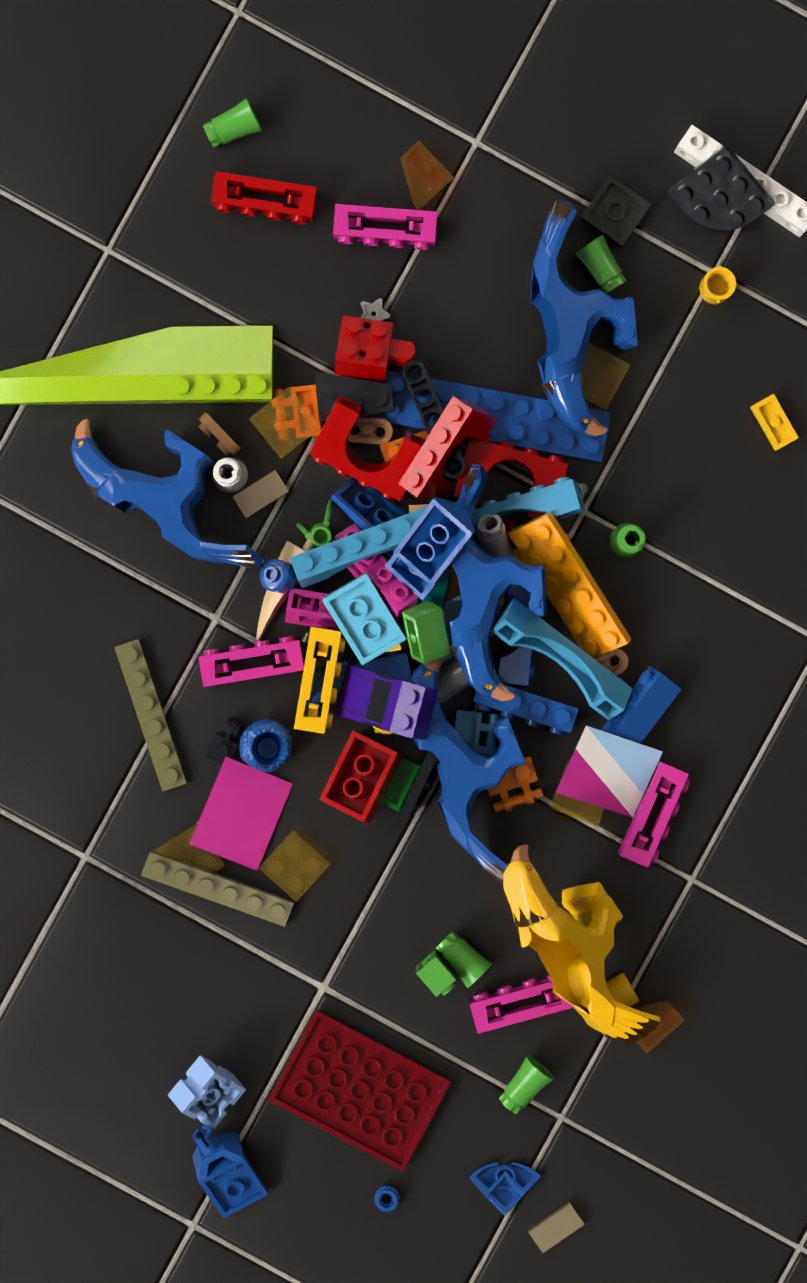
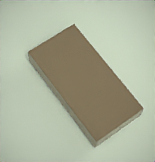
[233,470,289,519]
[528,1201,585,1253]

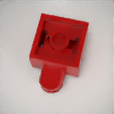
[334,315,415,382]

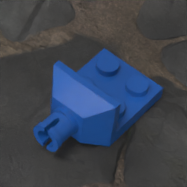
[192,1125,268,1219]

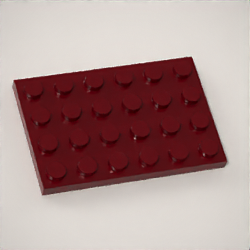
[268,1009,451,1172]

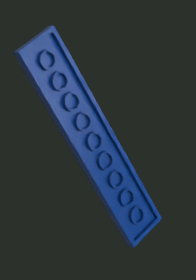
[359,370,611,463]

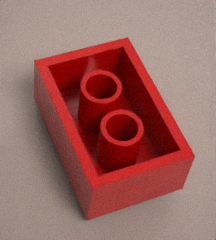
[319,731,404,823]

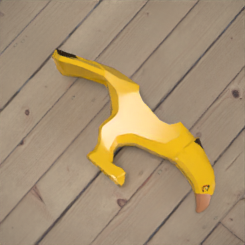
[503,845,660,1043]

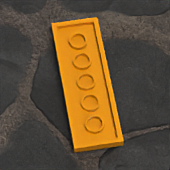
[508,511,631,658]

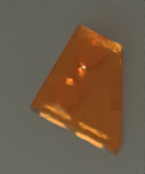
[400,140,454,210]
[634,1000,685,1054]

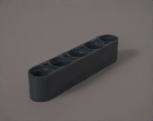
[403,361,468,481]

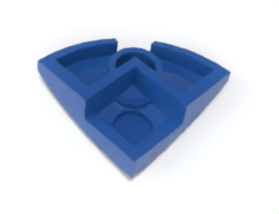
[469,1162,541,1216]

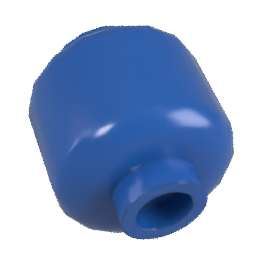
[259,559,297,594]

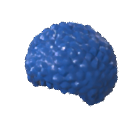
[239,719,292,772]

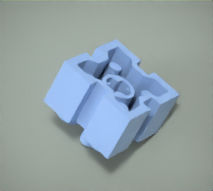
[168,1055,246,1129]

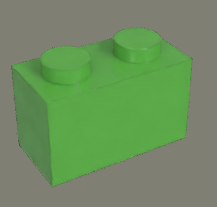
[402,601,451,665]
[416,950,456,997]

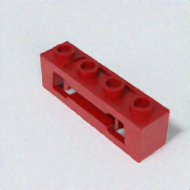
[211,171,317,225]

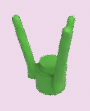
[296,499,334,546]

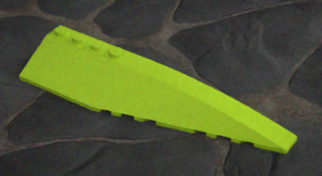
[0,326,274,405]

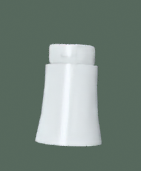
[213,457,248,493]

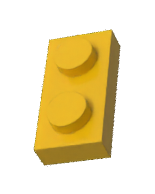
[750,394,799,451]

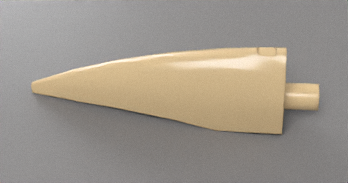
[256,539,315,641]

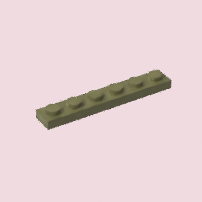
[114,639,187,792]
[141,850,294,927]

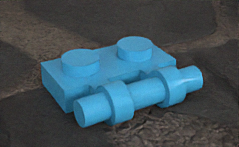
[455,710,500,757]

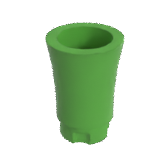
[203,98,262,148]
[573,235,626,294]
[610,523,646,558]
[436,930,493,988]
[499,1055,554,1114]

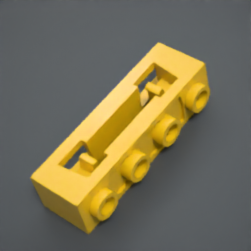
[294,627,346,734]

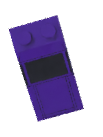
[334,664,439,740]

